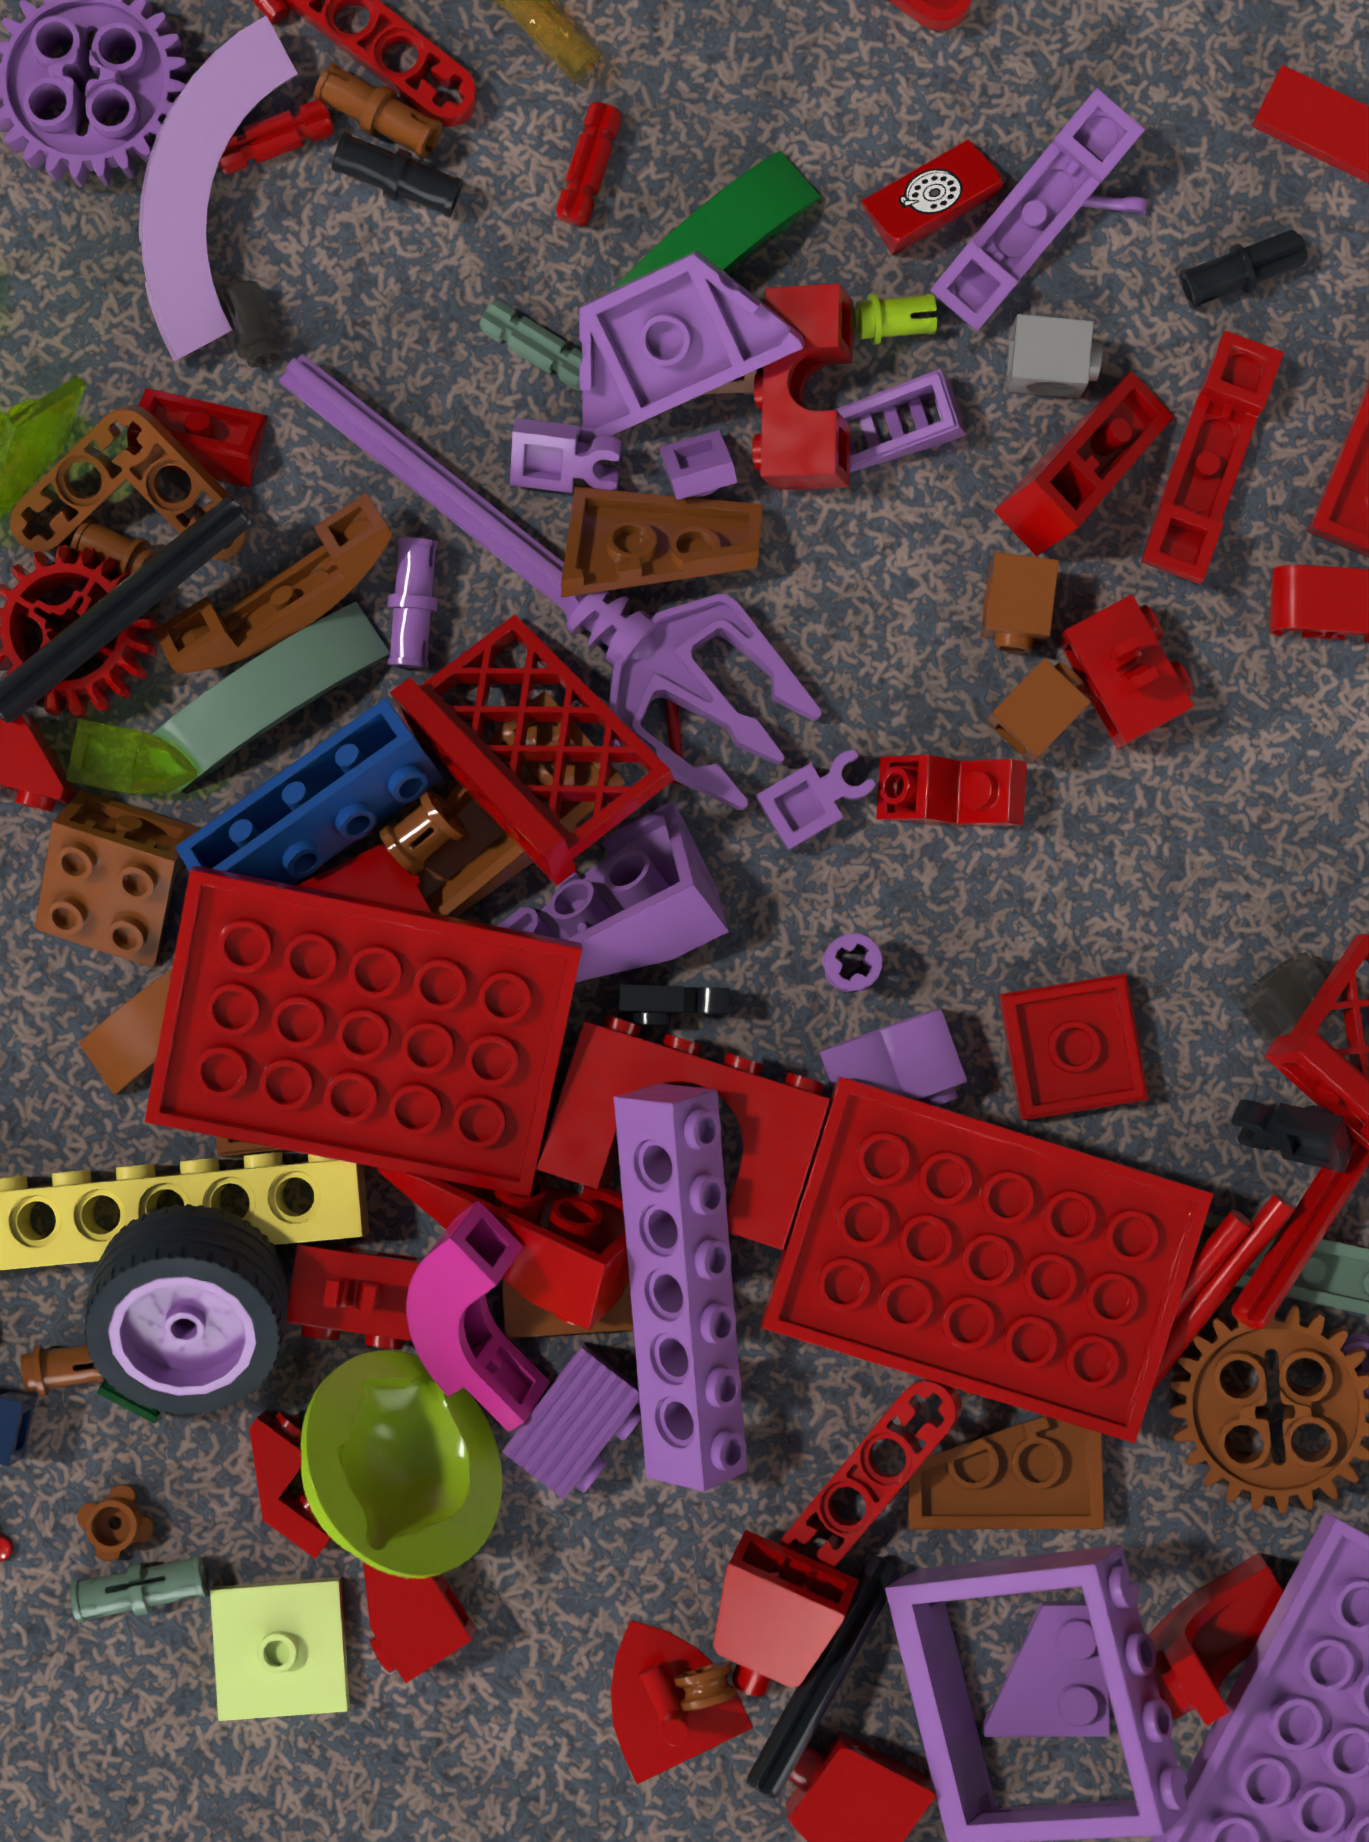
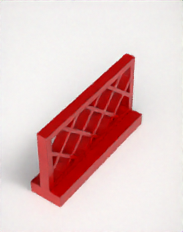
[390,614,674,886]
[1264,933,1369,1151]

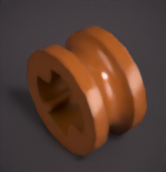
[674,1661,738,1711]

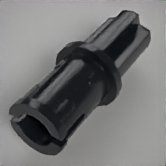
[1179,230,1308,309]

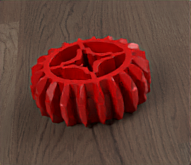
[0,545,159,718]

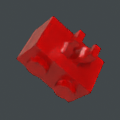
[1057,594,1194,749]
[286,1242,424,1350]

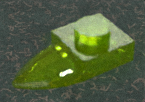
[65,719,198,796]

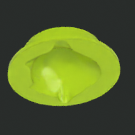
[301,1350,502,1579]

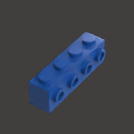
[175,697,444,885]

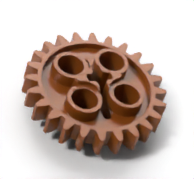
[1168,1301,1369,1514]

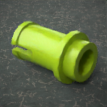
[855,293,937,345]

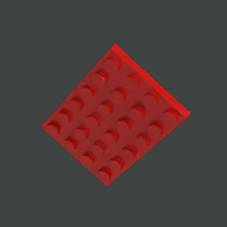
[144,865,582,1197]
[760,1075,1214,1444]

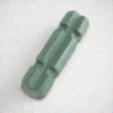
[479,300,582,391]

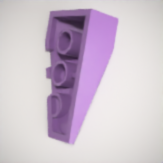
[498,801,729,983]

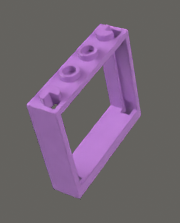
[885,1545,1189,1842]

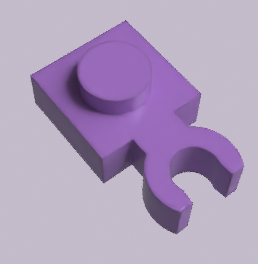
[510,418,622,493]
[755,750,876,851]

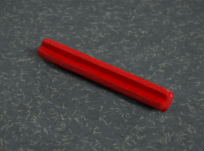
[1232,1133,1369,1331]

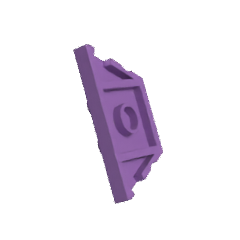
[579,250,805,443]

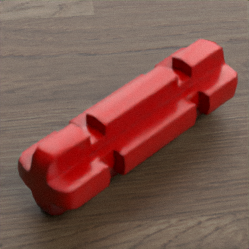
[218,99,334,174]
[556,102,621,227]

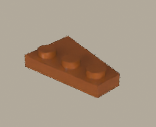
[561,487,763,598]
[907,1415,1104,1529]

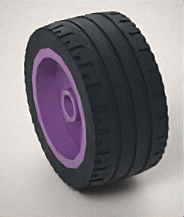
[84,1204,289,1415]

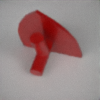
[610,1620,753,1784]

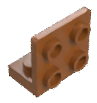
[35,790,201,967]

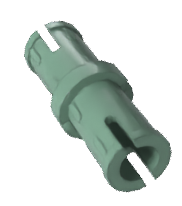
[70,1555,208,1623]

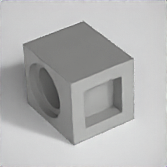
[1005,314,1102,399]

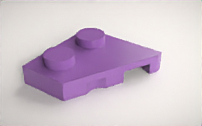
[982,1601,1109,1737]

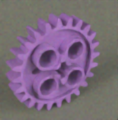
[0,0,192,187]

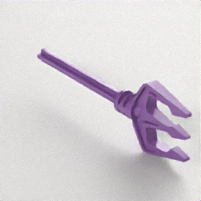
[279,354,821,810]

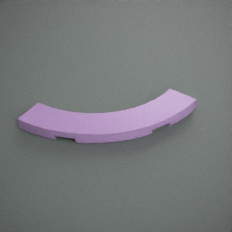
[139,15,298,362]

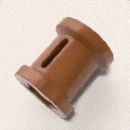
[380,790,466,875]

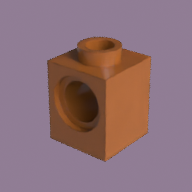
[980,552,1059,653]
[985,658,1091,764]

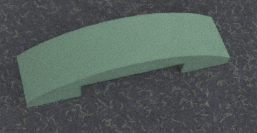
[145,602,390,793]

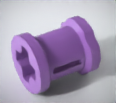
[822,933,882,992]

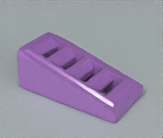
[835,368,967,472]

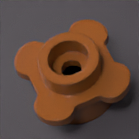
[77,1484,154,1561]

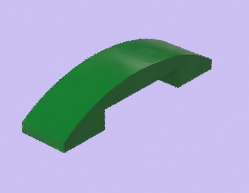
[612,151,821,290]

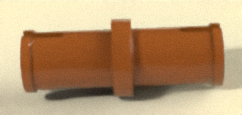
[314,63,442,159]

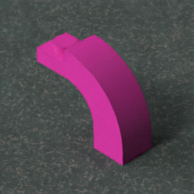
[406,1200,550,1432]

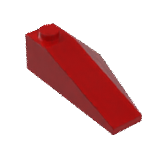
[377,1168,629,1330]

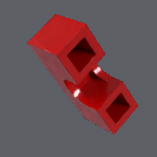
[752,283,854,490]

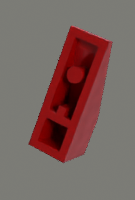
[993,371,1174,557]
[363,1562,477,1684]

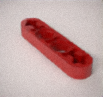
[284,0,477,127]
[779,1378,962,1569]

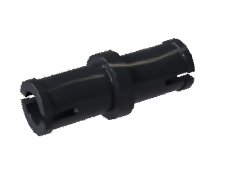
[331,132,464,217]

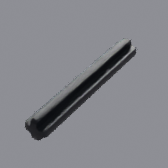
[747,1555,900,1799]

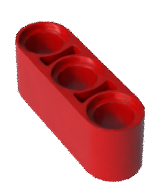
[1269,565,1369,642]

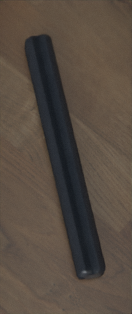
[0,496,252,723]

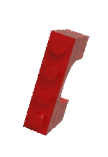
[537,1015,832,1250]

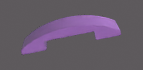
[929,88,1145,332]

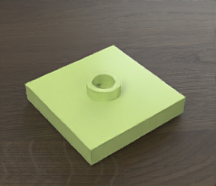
[210,1577,350,1721]

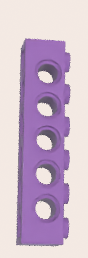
[614,1084,747,1492]

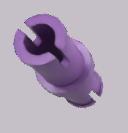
[387,537,438,669]

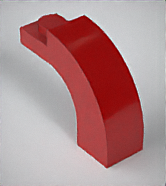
[1149,1552,1283,1726]

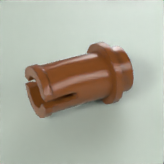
[71,517,157,577]
[21,1344,105,1396]

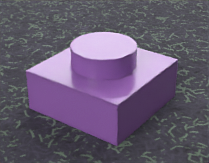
[659,430,737,500]

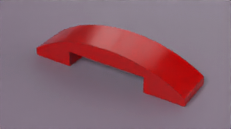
[1141,330,1284,585]

